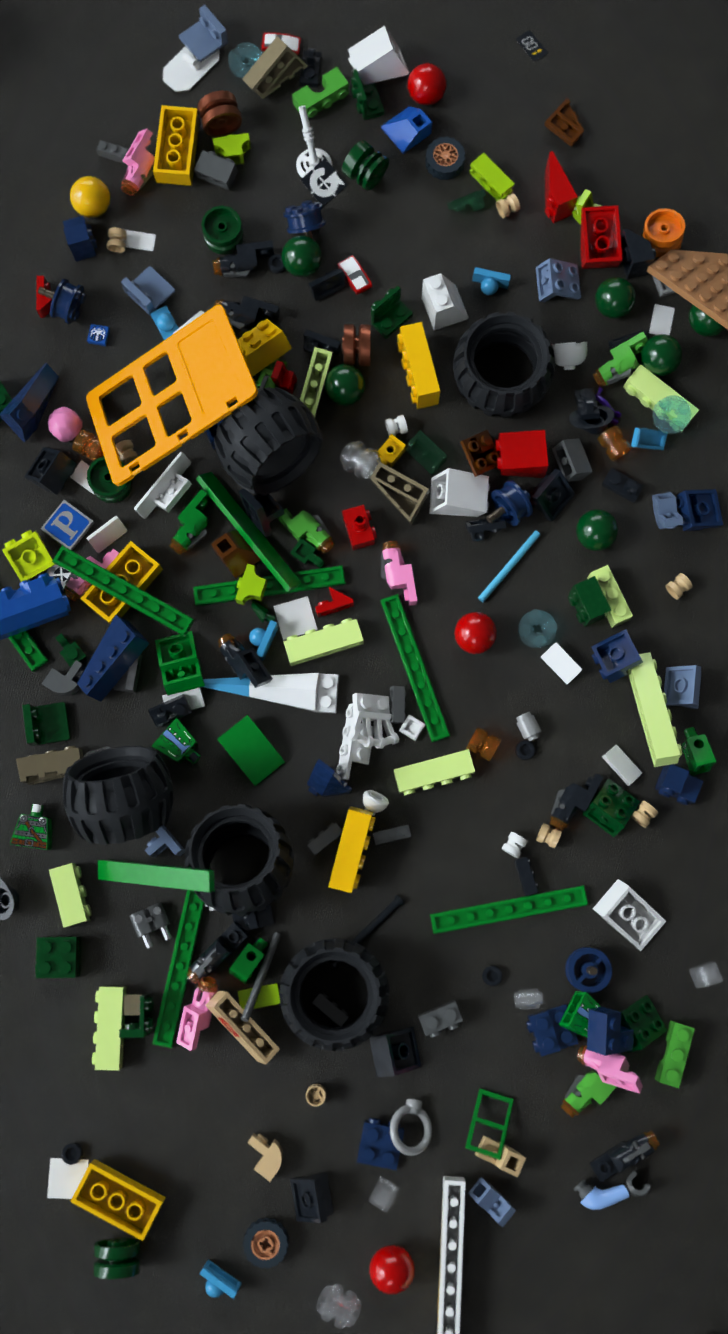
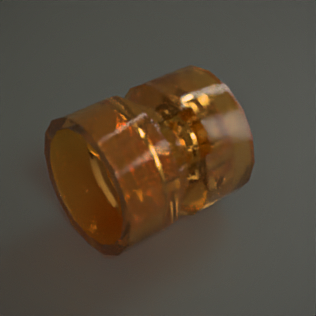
[597,426,632,461]
[72,429,104,461]
[466,727,502,762]

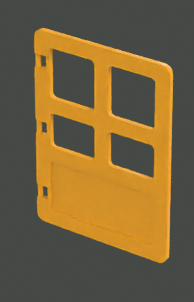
[86,305,258,486]

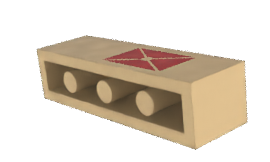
[205,991,280,1064]

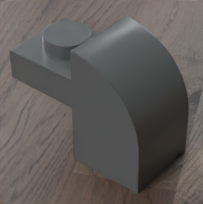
[42,660,86,696]

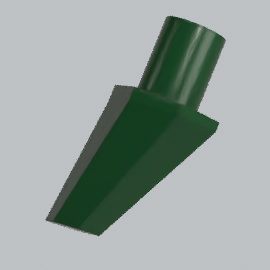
[251,600,276,623]

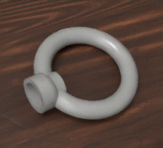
[390,1099,432,1156]

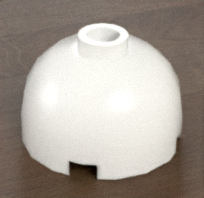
[552,342,587,370]

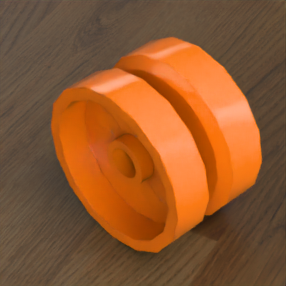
[642,208,686,258]

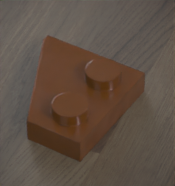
[544,98,584,147]

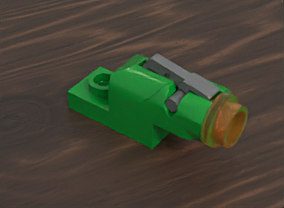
[169,489,209,555]

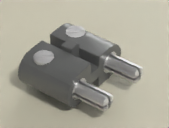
[129,902,172,949]

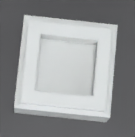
[399,715,425,741]

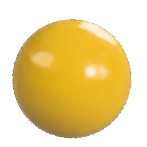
[70,176,110,218]

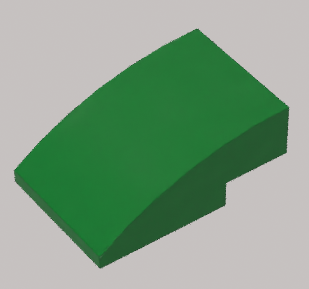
[155,631,205,696]
[217,715,285,786]

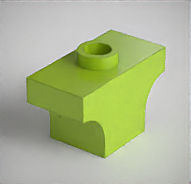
[213,133,251,165]
[235,563,268,605]
[238,983,280,1009]

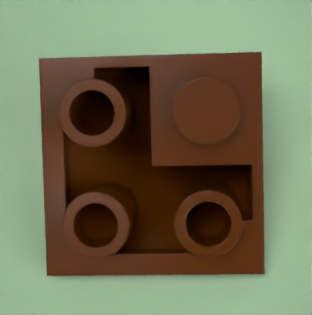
[460,429,500,477]
[211,530,261,579]

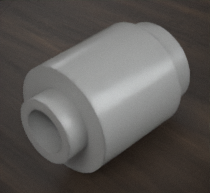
[516,711,542,742]

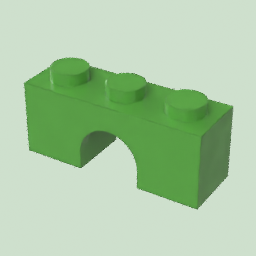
[292,67,349,118]
[655,1021,695,1088]

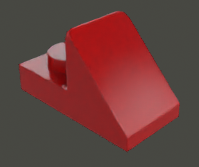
[36,276,52,318]
[315,587,354,618]

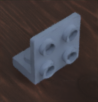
[179,5,228,62]
[536,258,581,302]
[121,266,175,315]

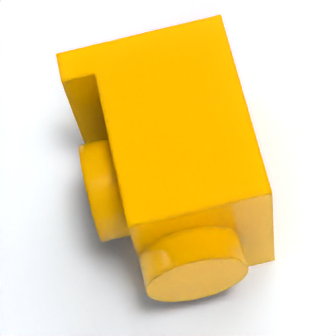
[377,434,406,468]

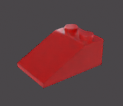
[545,151,578,223]
[581,205,622,269]

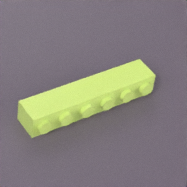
[627,652,682,767]

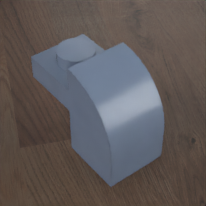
[652,492,683,529]
[468,1177,516,1227]

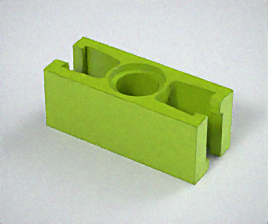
[469,153,515,201]

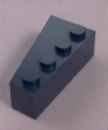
[77,614,150,702]

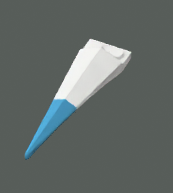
[203,673,339,714]

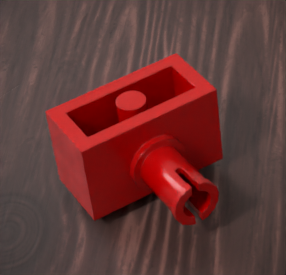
[342,504,377,551]

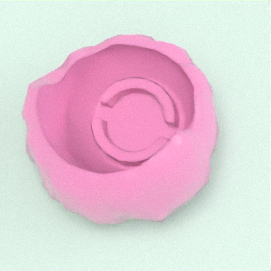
[47,407,83,442]

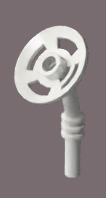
[296,105,332,178]

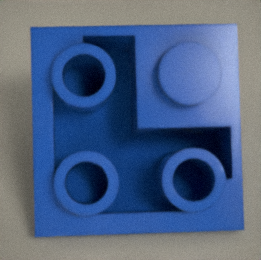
[381,106,432,154]

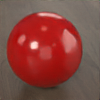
[407,63,447,106]
[454,612,497,654]
[369,1245,415,1294]

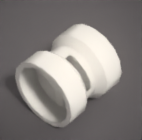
[385,415,408,436]
[501,832,528,858]

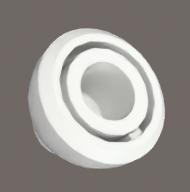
[363,790,389,816]

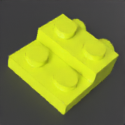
[2,529,55,582]

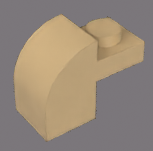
[248,1133,283,1182]
[475,1135,526,1177]

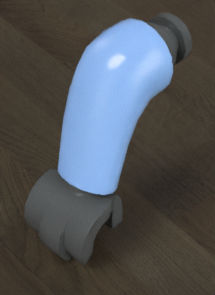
[573,1171,651,1210]

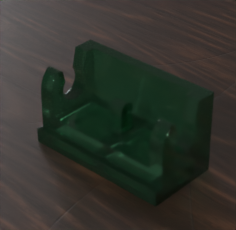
[406,430,447,475]

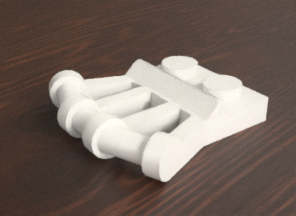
[348,693,399,749]

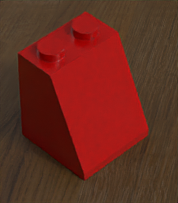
[495,430,548,478]

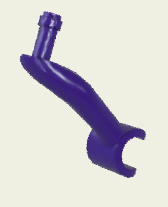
[595,387,621,425]

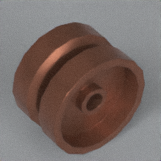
[197,90,242,137]
[342,324,371,366]

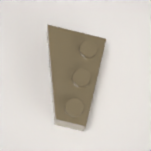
[242,36,308,99]
[370,462,430,525]
[16,746,84,785]

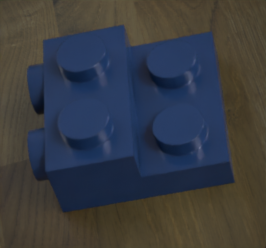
[676,489,723,531]
[591,629,643,683]
[526,1004,579,1056]
[357,1118,404,1171]

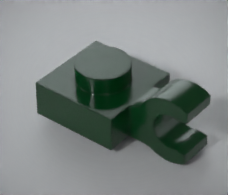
[290,538,325,568]
[56,633,87,668]

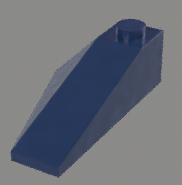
[0,363,59,442]
[307,759,352,797]

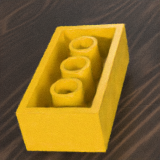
[153,105,200,186]
[238,319,292,376]
[397,322,440,409]
[80,541,163,624]
[328,806,375,893]
[70,1159,166,1241]

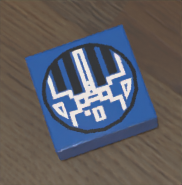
[87,324,110,346]

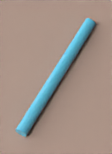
[478,530,541,603]

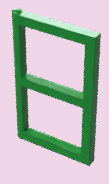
[465,1089,514,1160]

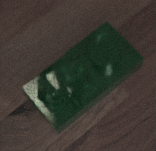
[447,189,486,212]

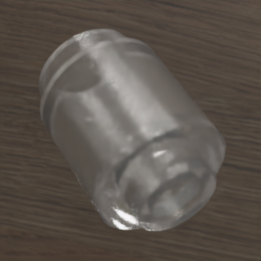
[514,988,543,1010]

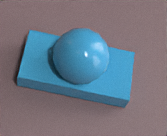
[472,267,511,295]
[150,305,178,340]
[631,427,668,450]
[249,620,279,661]
[200,1260,241,1298]

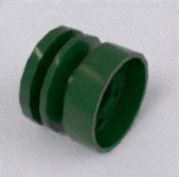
[342,140,389,191]

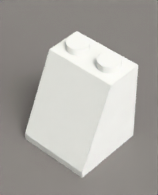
[348,26,409,85]
[422,273,469,331]
[429,468,490,517]

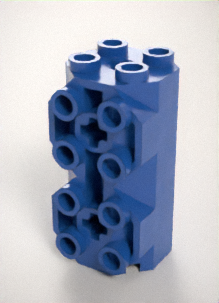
[0,573,71,640]

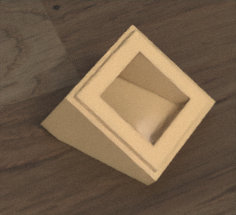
[123,994,143,1016]

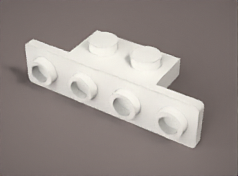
[134,452,192,519]
[336,704,374,780]

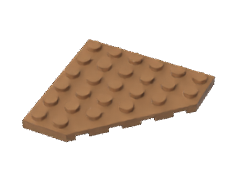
[647,249,728,329]

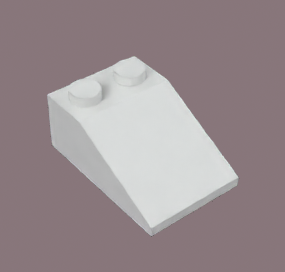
[593,879,666,951]

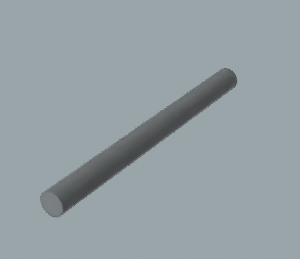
[241,932,281,1022]

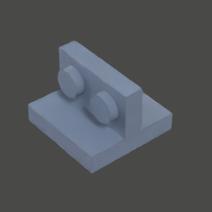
[664,665,702,709]
[145,825,185,858]

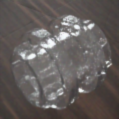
[340,441,381,479]
[316,1283,361,1329]

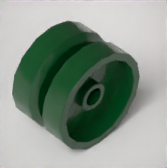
[201,205,244,255]
[87,456,132,503]
[94,1238,140,1279]

